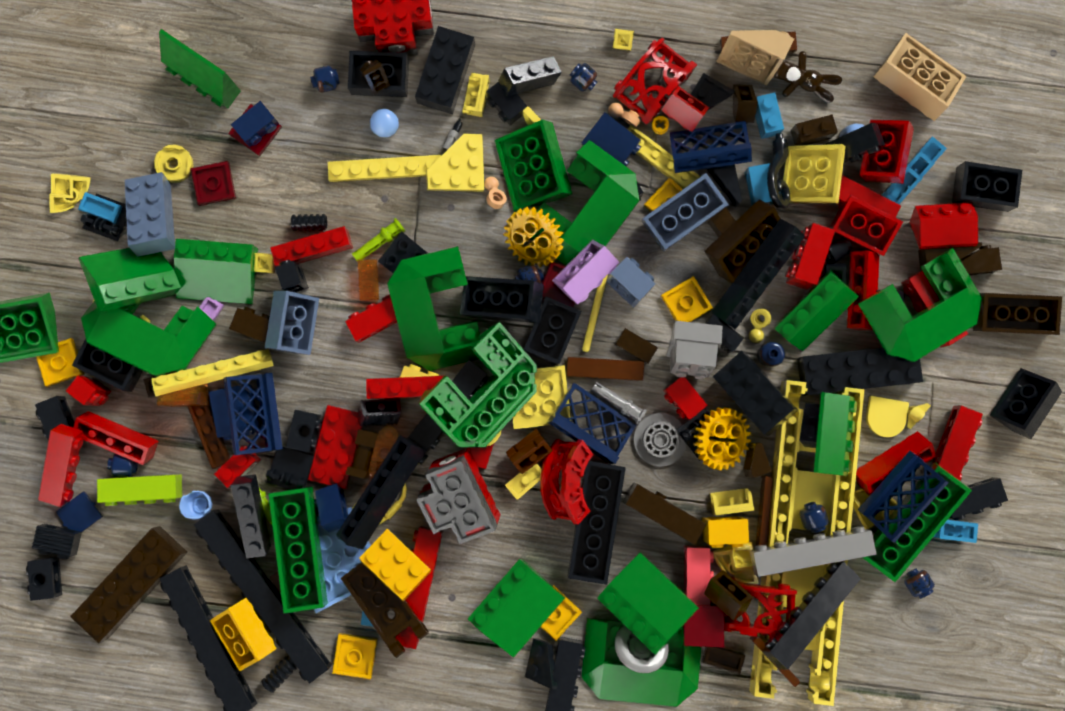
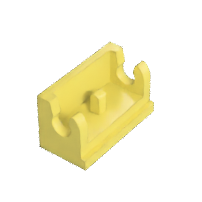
[462,73,490,117]
[709,488,754,515]

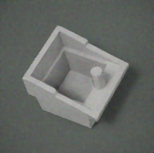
[666,321,723,379]

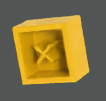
[702,516,749,548]

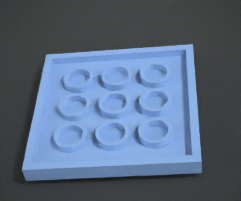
[314,507,371,613]

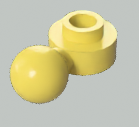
[749,309,771,343]

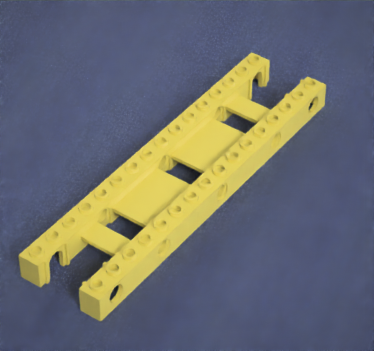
[749,380,864,706]

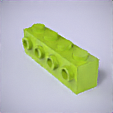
[97,474,182,506]

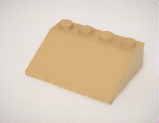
[716,30,794,86]
[874,33,966,121]

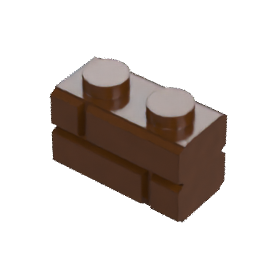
[506,429,553,474]

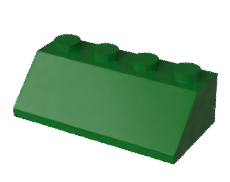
[775,270,859,351]
[814,392,857,476]

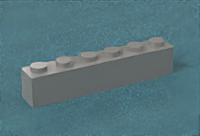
[750,526,877,577]

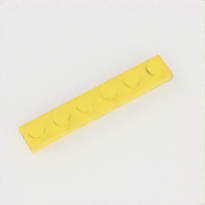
[328,155,441,182]
[151,349,274,397]

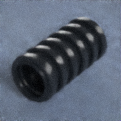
[291,214,328,231]
[261,656,297,693]

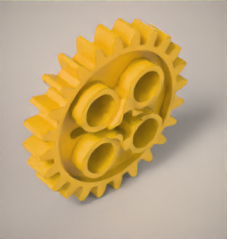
[503,207,564,268]
[693,407,751,471]

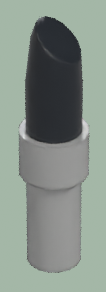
[442,118,463,151]

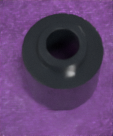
[826,237,852,263]

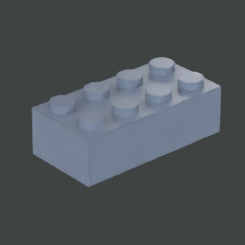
[124,172,175,257]
[642,173,729,252]

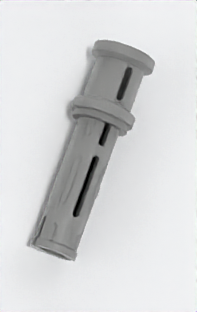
[590,382,647,424]

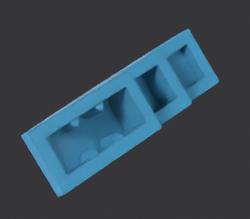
[882,136,947,204]
[934,519,978,543]

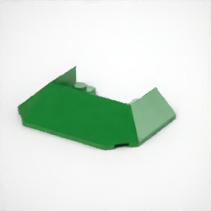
[529,140,640,266]
[387,246,480,371]
[858,248,982,362]
[81,300,216,377]
[418,322,537,447]
[581,618,702,707]

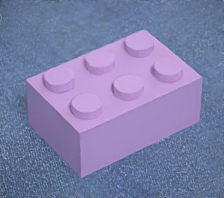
[552,240,620,304]

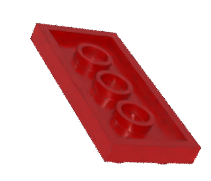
[308,405,363,489]

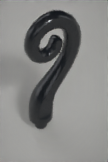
[767,133,790,209]

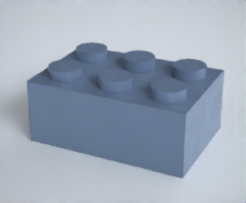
[606,257,656,308]
[265,291,319,355]

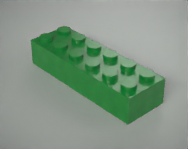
[862,462,972,582]
[268,487,328,613]

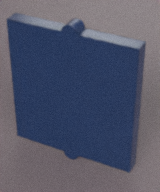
[56,491,103,532]

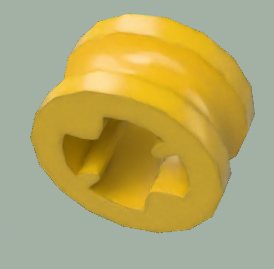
[652,116,669,135]

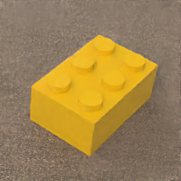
[359,529,431,602]
[209,598,277,671]

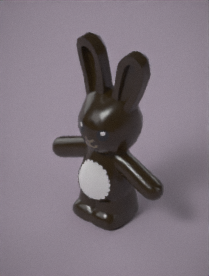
[773,51,842,103]

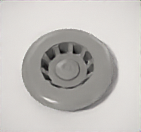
[634,413,687,467]
[615,625,669,673]

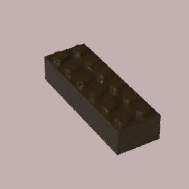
[70,526,188,644]

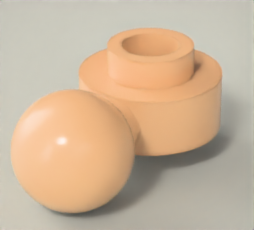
[608,103,640,128]
[484,176,507,209]

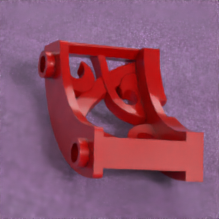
[613,38,697,125]
[540,439,594,525]
[724,577,797,638]

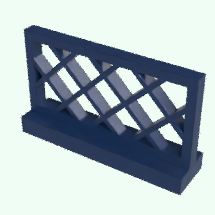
[670,121,752,173]
[224,373,283,456]
[547,383,636,464]
[858,451,949,543]

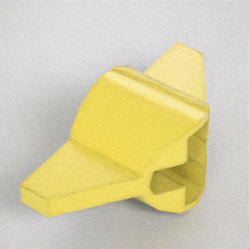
[907,403,931,429]

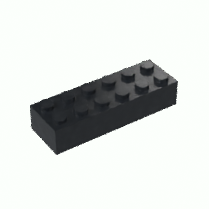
[797,348,923,396]
[567,461,626,585]

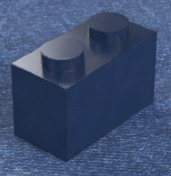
[230,101,279,147]
[314,483,348,533]

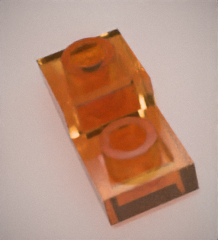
[357,259,379,301]

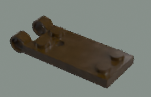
[340,562,429,658]

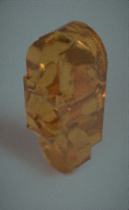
[369,426,399,480]

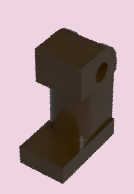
[346,429,379,479]

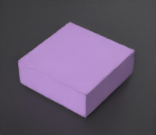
[199,297,225,321]

